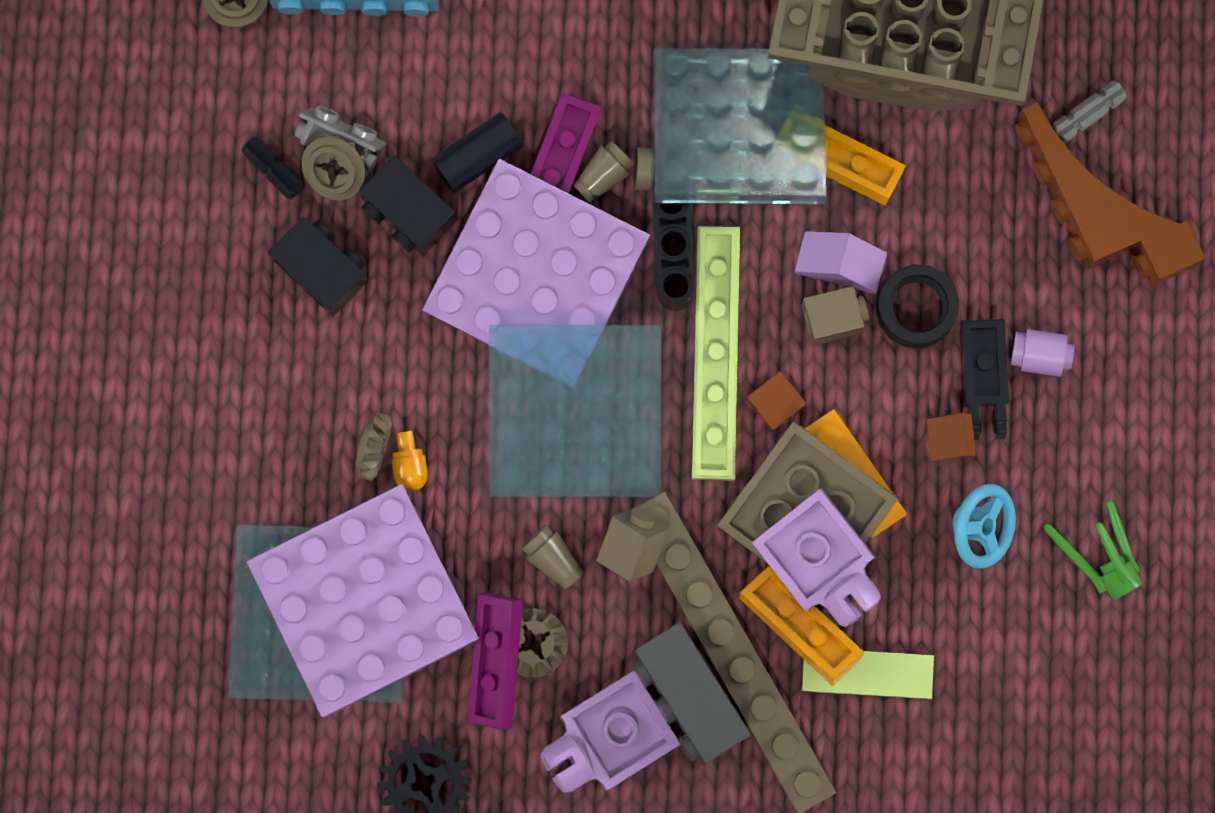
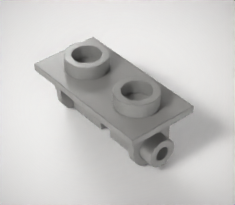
[295,106,387,172]

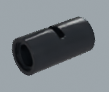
[431,111,524,194]

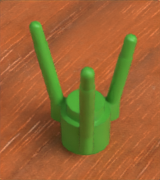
[1044,500,1143,600]

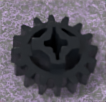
[377,735,472,813]

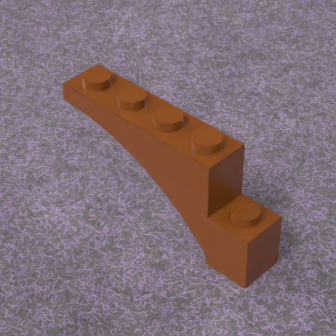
[1015,102,1206,287]

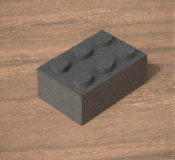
[632,622,751,765]

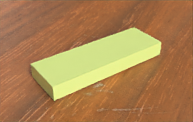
[801,651,934,699]

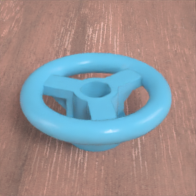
[953,484,1016,569]

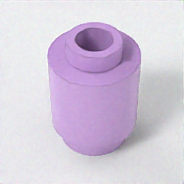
[1011,329,1075,377]

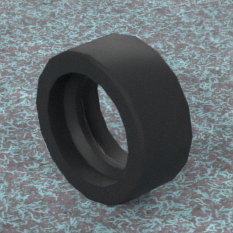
[876,264,959,349]

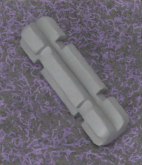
[1051,80,1127,143]

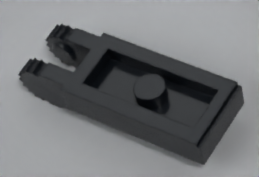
[960,319,1009,440]

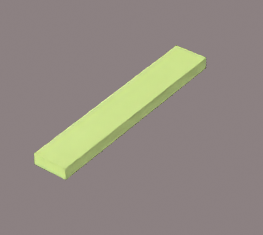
[692,226,740,481]

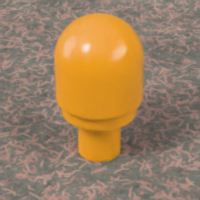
[391,431,428,492]

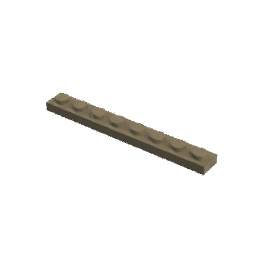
[636,491,836,813]

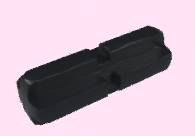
[241,136,304,200]

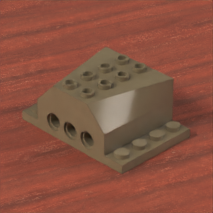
[768,0,1043,112]

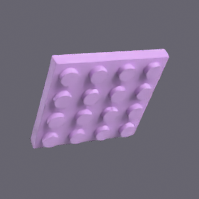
[423,159,651,387]
[247,484,479,718]

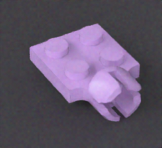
[752,488,881,627]
[541,671,680,793]

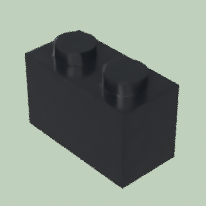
[359,155,458,257]
[267,216,368,317]

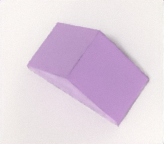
[794,231,887,294]

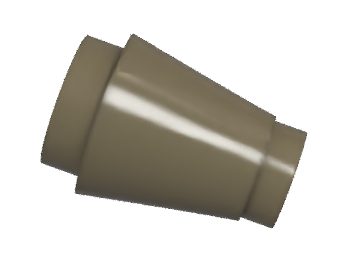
[573,141,635,203]
[521,525,584,590]

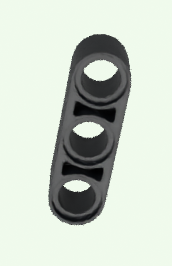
[652,182,695,311]

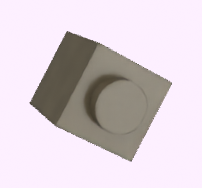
[801,286,869,346]
[596,508,670,582]

